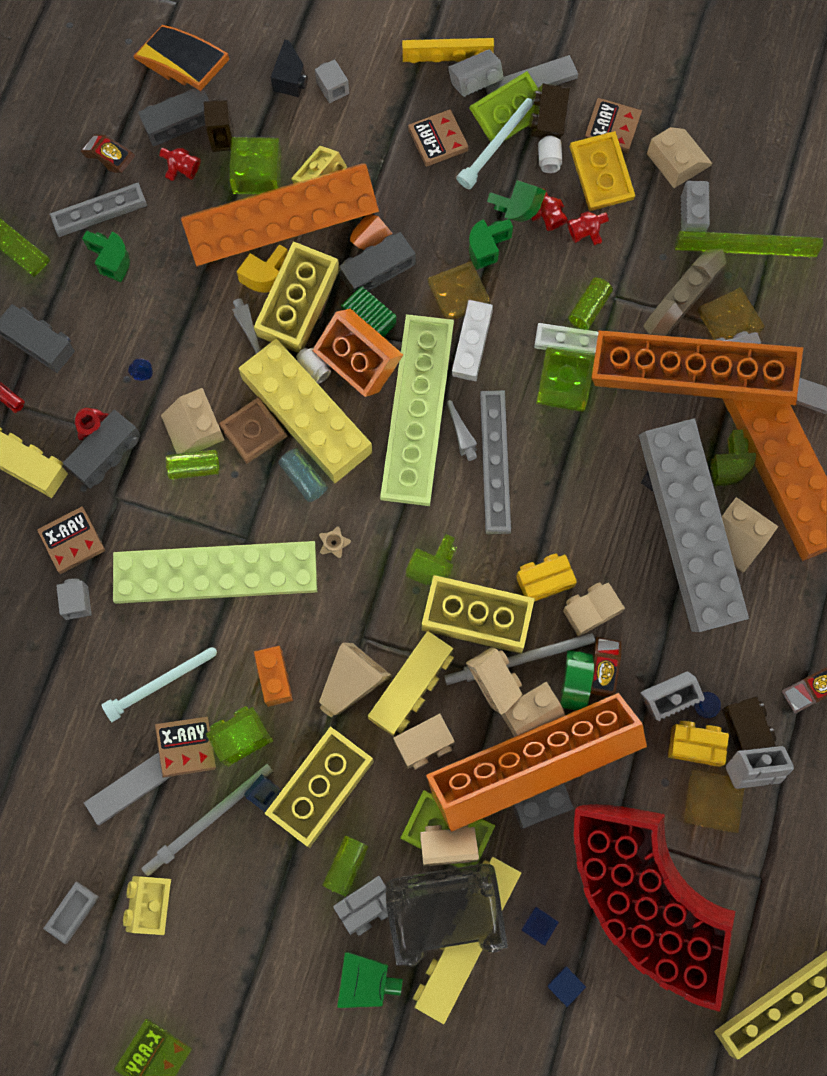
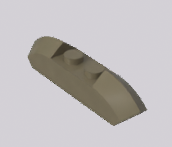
[643,248,727,336]

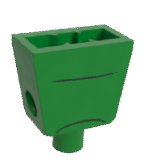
[337,951,403,1008]

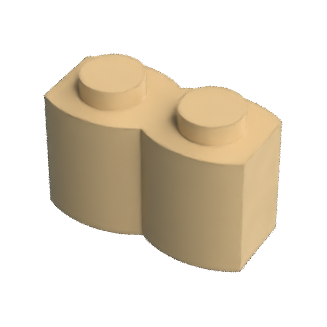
[563,582,625,637]

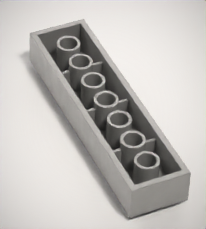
[639,418,749,632]

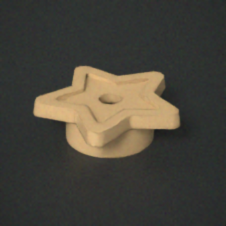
[319,527,351,558]

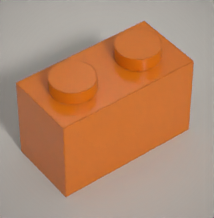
[254,646,293,707]

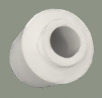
[538,136,562,173]
[296,348,331,384]

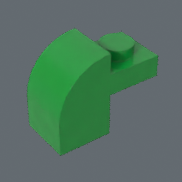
[487,180,546,222]
[469,219,513,270]
[82,231,130,282]
[560,650,594,710]

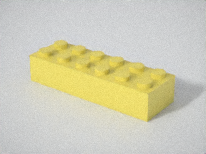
[238,338,372,483]

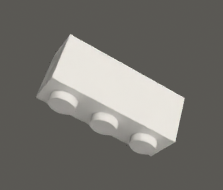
[452,300,493,381]

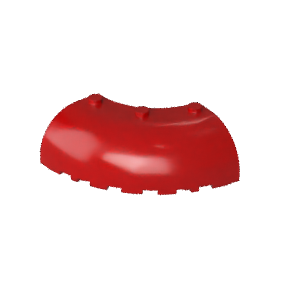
[574,804,736,1012]

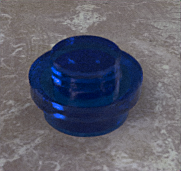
[128,359,153,381]
[694,692,721,718]

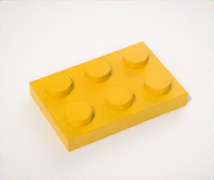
[569,131,635,211]

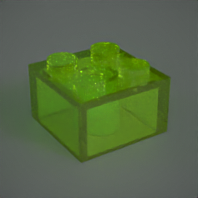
[229,137,281,194]
[536,347,595,412]
[205,706,274,767]

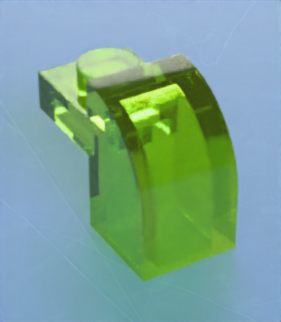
[711,430,756,486]
[406,534,457,585]

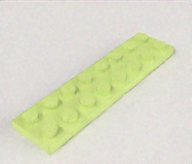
[380,314,454,506]
[113,541,317,604]

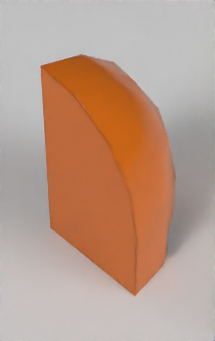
[350,214,392,250]

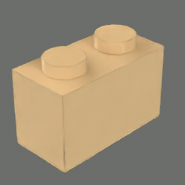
[393,714,455,770]

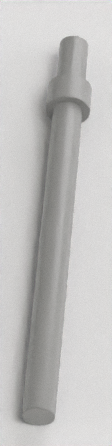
[444,633,595,685]
[141,764,274,876]

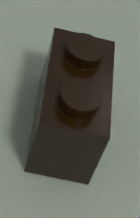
[529,83,570,139]
[204,99,235,152]
[722,696,776,752]

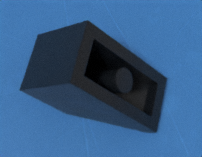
[270,39,308,98]

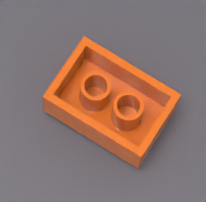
[312,309,403,397]

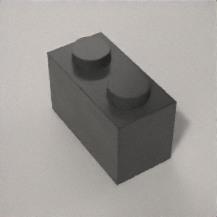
[512,783,574,830]

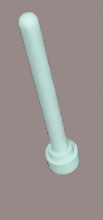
[456,98,533,189]
[101,647,217,722]

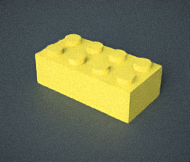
[254,241,340,353]
[422,575,535,653]
[265,726,374,848]

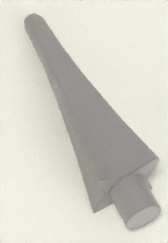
[232,298,261,354]
[447,400,477,461]

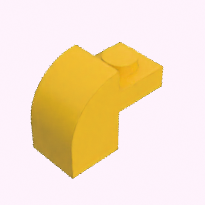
[236,244,288,293]

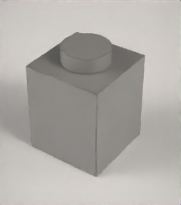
[315,59,349,103]
[57,579,91,620]

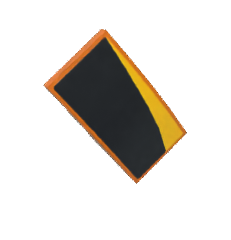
[134,25,229,91]

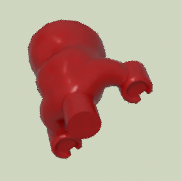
[159,148,201,181]
[531,188,568,231]
[567,211,609,245]
[75,408,109,440]

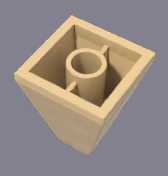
[319,643,392,717]

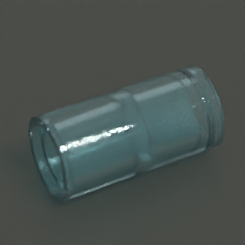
[278,448,328,502]

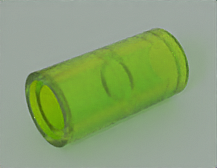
[568,277,613,330]
[166,450,220,480]
[322,835,369,897]

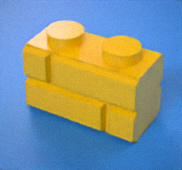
[516,553,577,602]
[668,721,729,767]

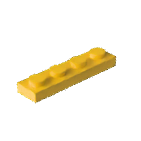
[402,38,494,63]

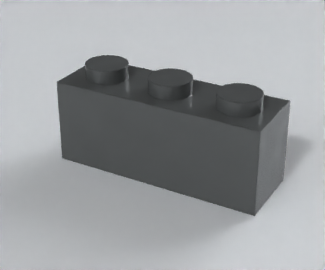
[138,88,209,147]
[339,232,416,294]
[0,304,75,373]
[63,409,141,489]

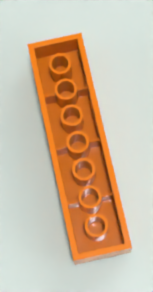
[181,163,379,266]
[592,330,803,405]
[722,398,827,561]
[426,693,647,832]

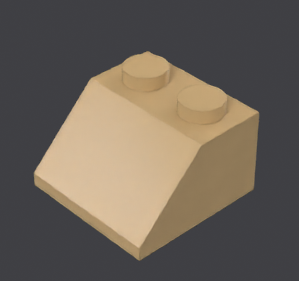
[647,127,712,188]
[161,388,225,459]
[721,497,779,573]
[466,647,523,715]
[501,682,565,737]
[420,825,479,867]

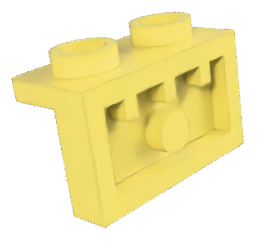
[291,146,347,183]
[123,876,171,935]

